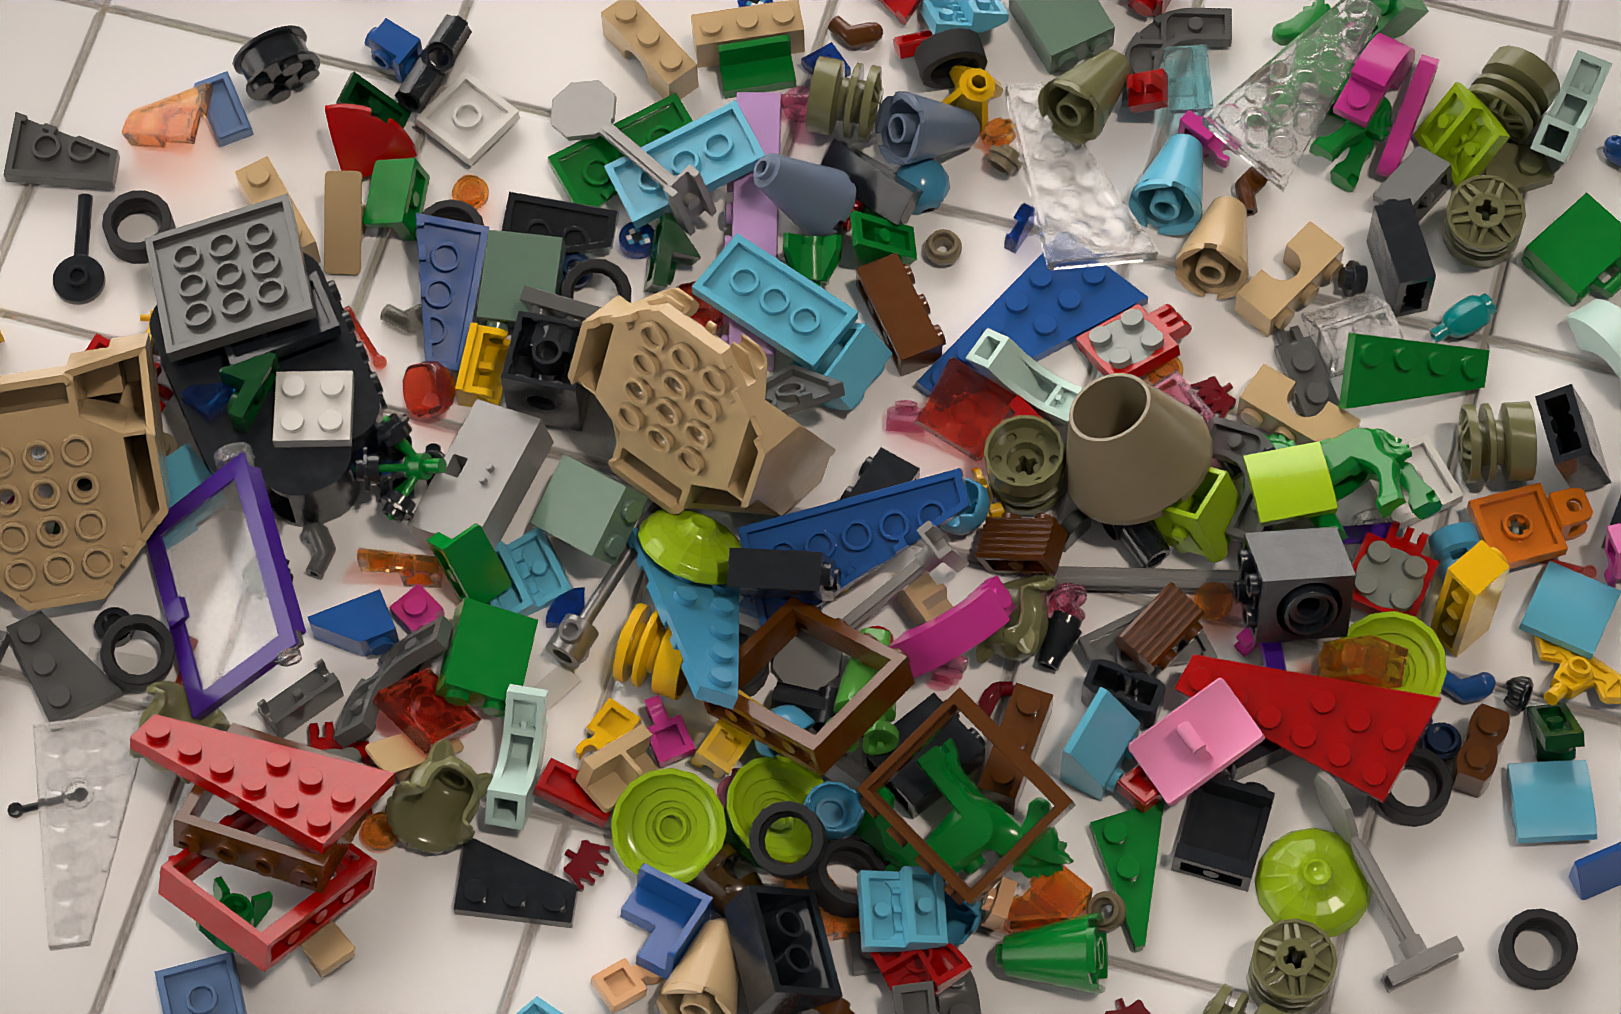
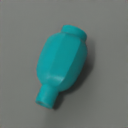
[1429,293,1497,343]

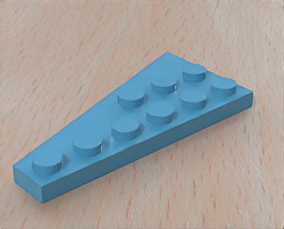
[627,528,739,709]

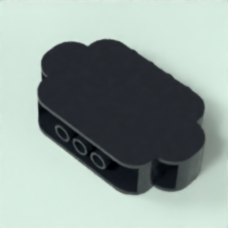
[149,252,388,527]

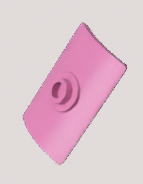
[1128,678,1265,806]

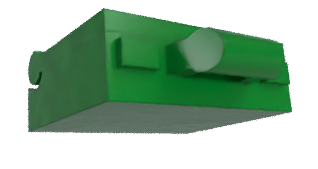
[1521,192,1621,307]

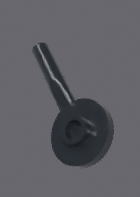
[53,193,106,305]

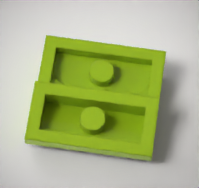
[1413,82,1510,187]
[1243,441,1338,527]

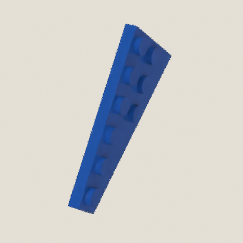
[916,232,1148,410]
[737,468,971,627]

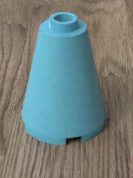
[1128,134,1203,236]

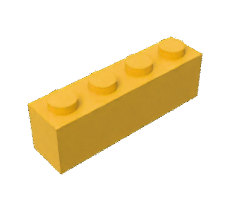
[1430,540,1510,657]

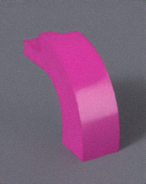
[1333,33,1415,128]
[888,575,1016,678]

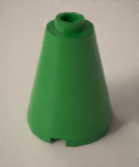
[996,912,1108,994]

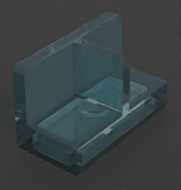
[1163,45,1214,123]

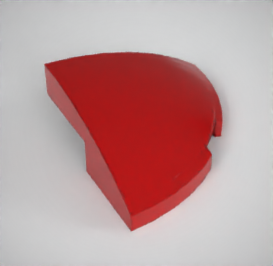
[325,104,418,178]
[869,942,973,996]

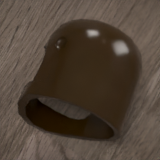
[692,843,763,919]

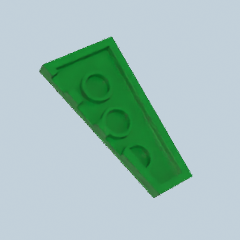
[547,93,693,208]

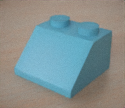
[791,323,893,410]
[1060,687,1140,801]

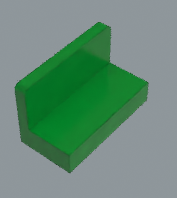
[718,35,797,99]
[363,158,430,241]
[426,523,512,604]

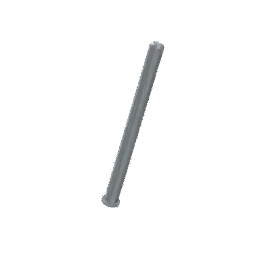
[1052,566,1240,593]

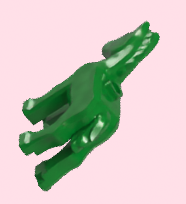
[1246,0,1392,193]
[1242,428,1442,541]
[854,738,1074,883]

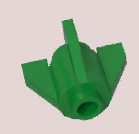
[783,232,842,288]
[196,876,273,952]

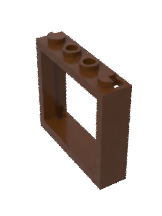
[703,597,915,776]
[857,687,1076,907]
[173,723,379,894]

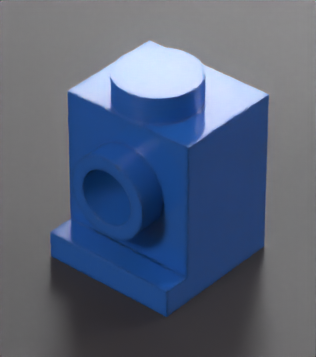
[364,18,423,83]

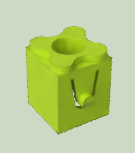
[1154,467,1241,563]

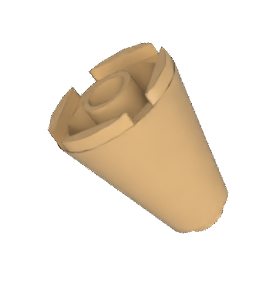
[1175,196,1249,299]
[657,918,739,1014]

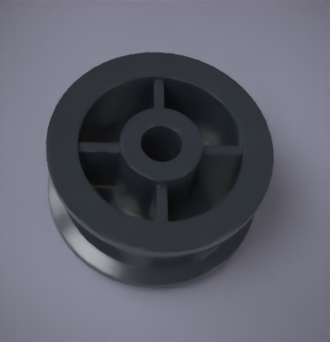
[232,25,320,103]

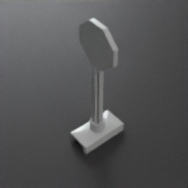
[550,80,717,236]
[773,520,969,690]
[1313,771,1465,993]

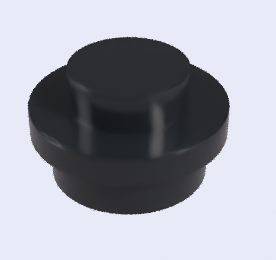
[1338,260,1368,298]

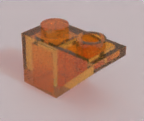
[1317,635,1408,688]
[1004,865,1093,934]

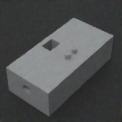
[407,399,554,551]

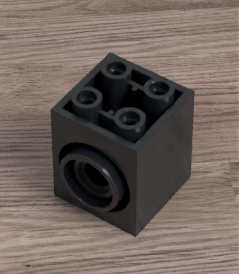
[501,311,592,431]
[1233,527,1356,644]

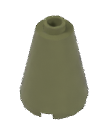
[1037,49,1131,145]

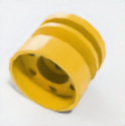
[613,603,688,701]

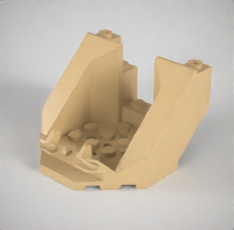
[568,288,836,516]
[0,333,171,611]

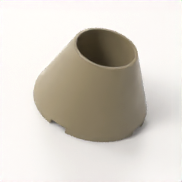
[1064,373,1213,525]

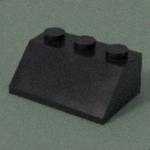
[723,885,843,1014]

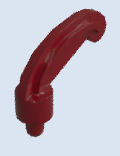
[978,681,1015,717]

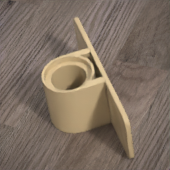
[324,170,366,275]
[365,721,464,782]
[300,920,356,978]

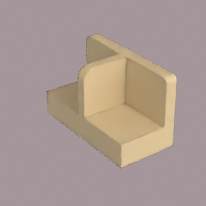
[892,571,953,626]
[576,724,661,813]

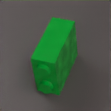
[435,597,538,717]

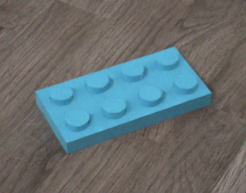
[604,100,766,229]
[692,233,858,371]

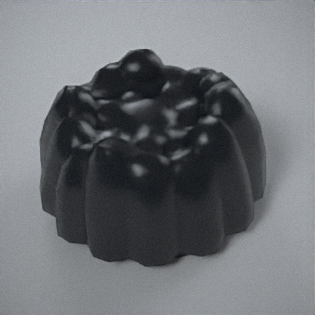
[1503,676,1534,714]

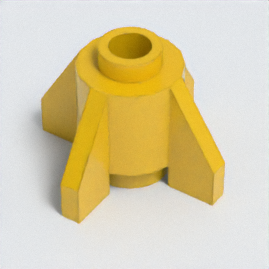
[941,65,1004,136]

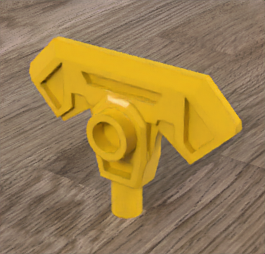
[1535,636,1621,705]

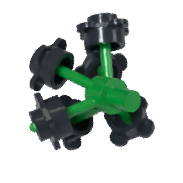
[353,413,447,523]

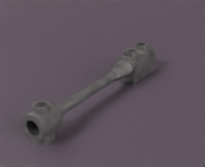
[546,501,663,668]

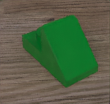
[850,211,917,267]

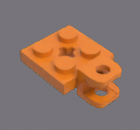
[1466,482,1593,570]

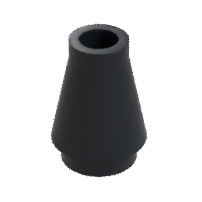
[1037,610,1082,671]

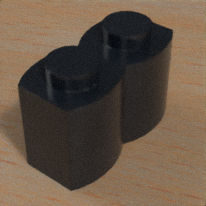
[1081,659,1166,729]

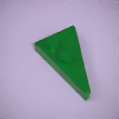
[1089,800,1164,953]

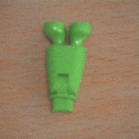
[826,628,899,755]

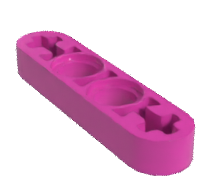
[1376,54,1440,178]

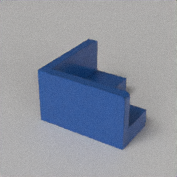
[620,863,713,980]

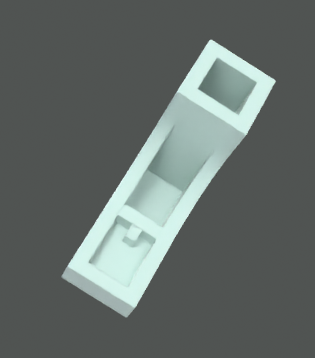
[1530,50,1612,163]
[1566,299,1621,381]
[966,328,1083,427]
[485,684,549,830]

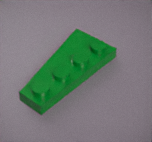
[1339,333,1490,409]

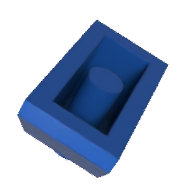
[307,589,399,657]

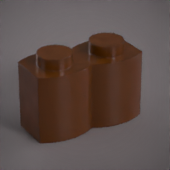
[1451,703,1510,798]

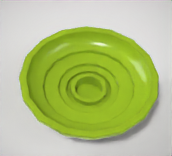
[638,509,742,585]
[1330,611,1447,697]
[727,755,831,864]
[611,768,727,883]
[1255,827,1372,938]

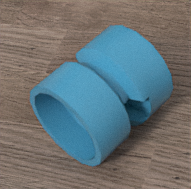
[1428,522,1481,586]

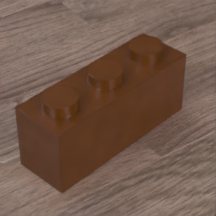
[856,252,946,377]
[978,682,1054,815]

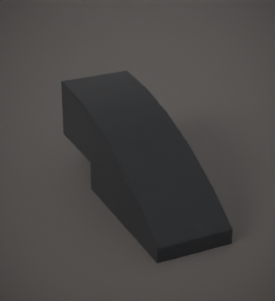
[820,137,923,225]

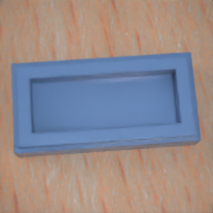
[194,71,254,147]

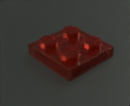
[914,357,1016,462]
[373,667,481,754]

